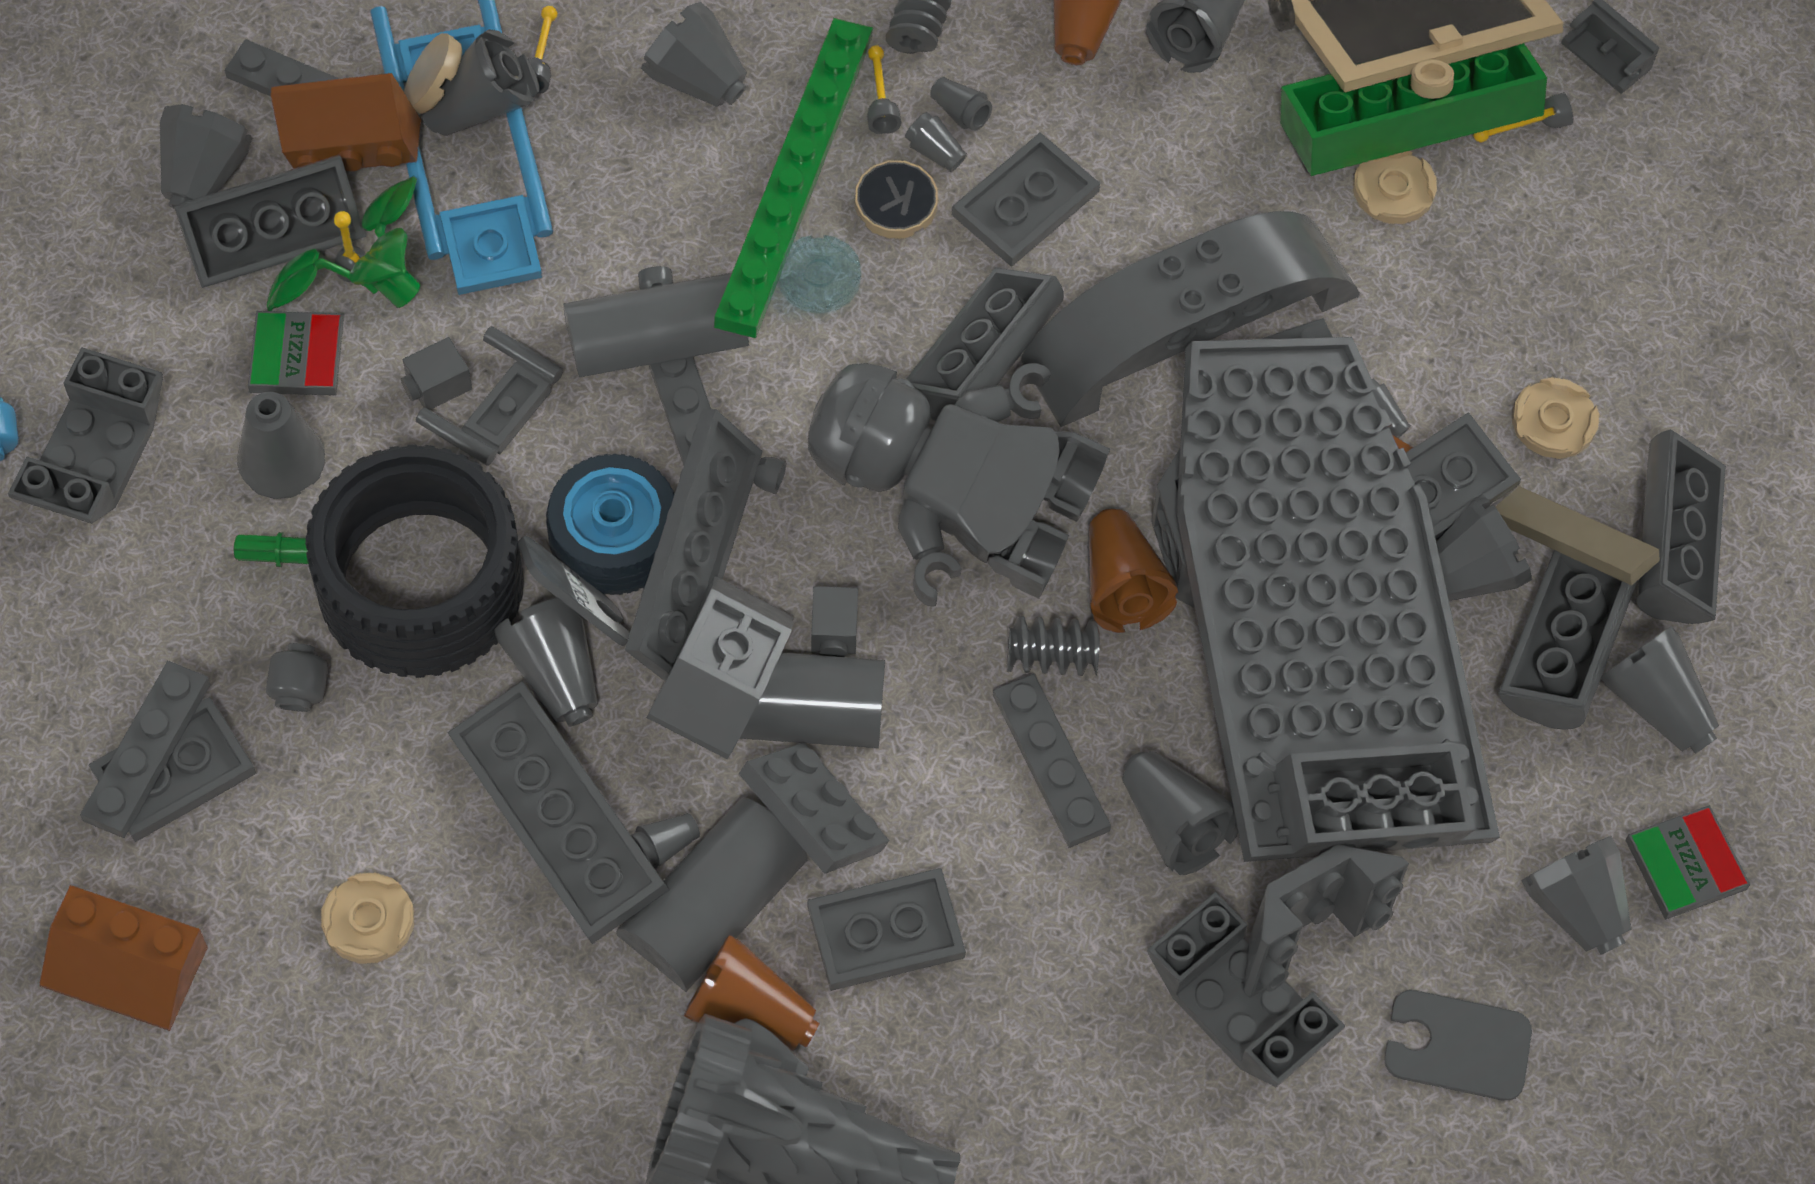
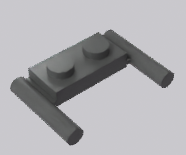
[416,326,563,466]

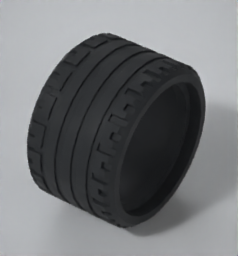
[305,444,523,678]

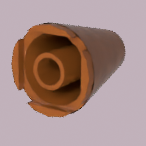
[1053,0,1122,65]
[1089,508,1178,633]
[683,935,820,1051]

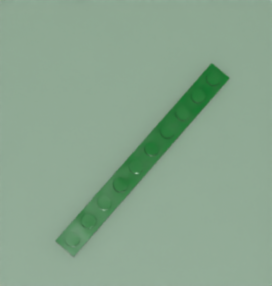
[714,18,873,339]

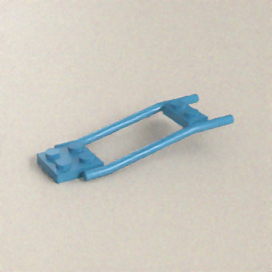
[370,0,553,295]

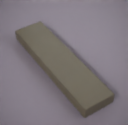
[1495,486,1660,586]

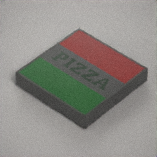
[248,311,344,396]
[1625,805,1750,920]

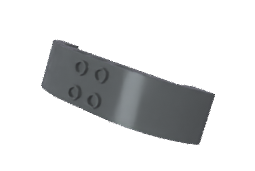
[1021,211,1360,427]

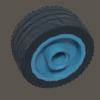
[546,454,675,595]

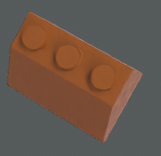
[271,73,421,171]
[39,885,208,1031]

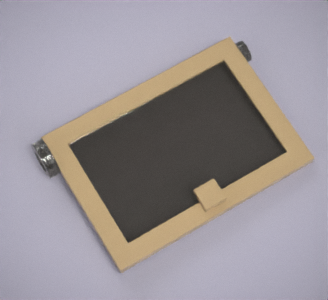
[1268,0,1563,92]

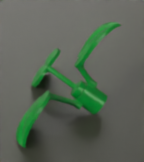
[267,176,420,311]

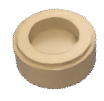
[1411,59,1454,99]

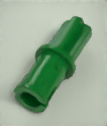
[233,532,308,567]

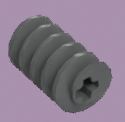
[886,0,951,54]
[1007,616,1100,676]

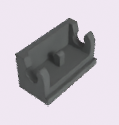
[1561,0,1660,94]

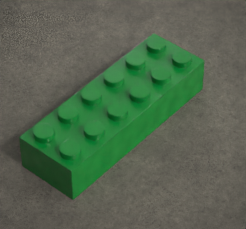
[1280,43,1547,176]

